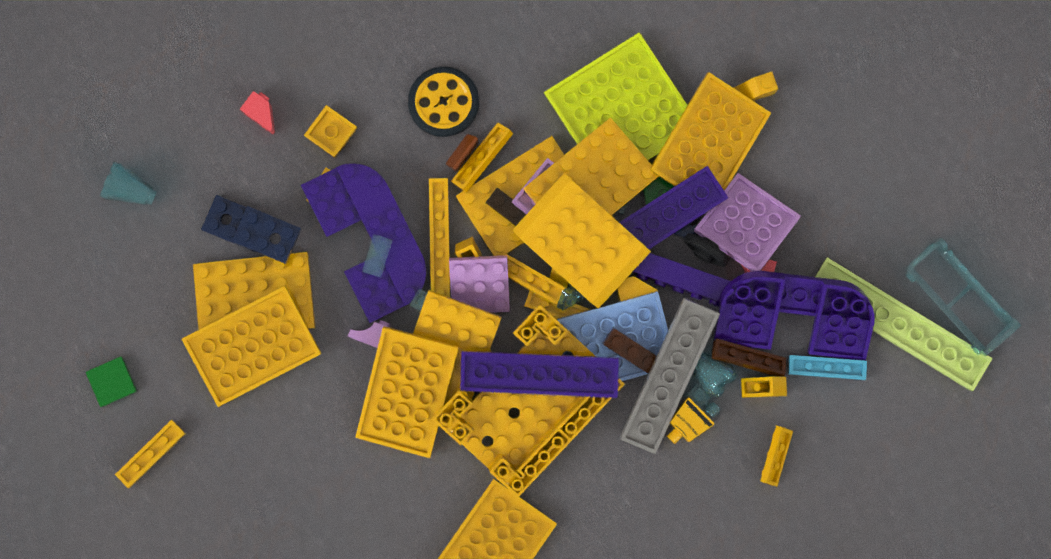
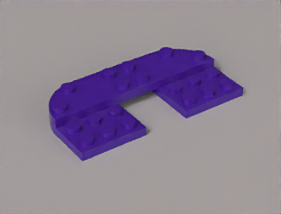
[301,164,426,323]
[713,271,875,361]

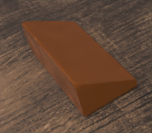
[446,134,478,172]

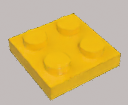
[304,105,357,158]

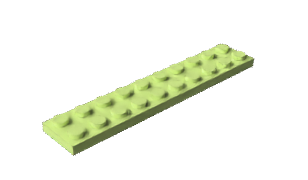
[815,257,993,391]

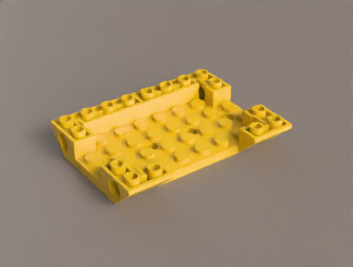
[432,304,625,498]

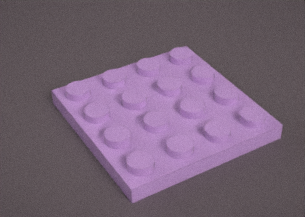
[694,173,801,271]

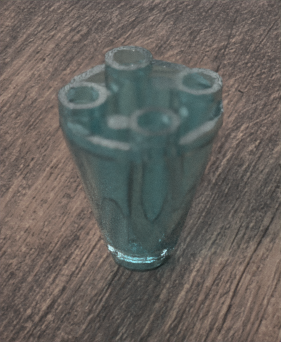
[100,161,157,205]
[693,351,738,398]

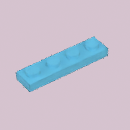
[788,355,867,380]

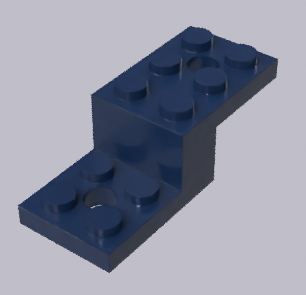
[201,195,301,264]

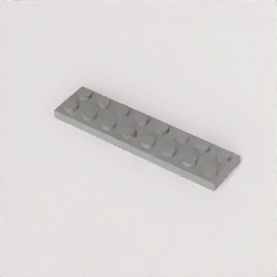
[619,297,720,454]

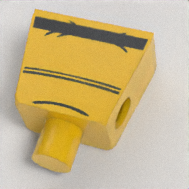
[667,397,715,444]

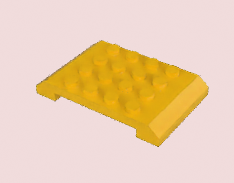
[512,173,651,309]

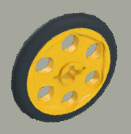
[408,66,479,137]

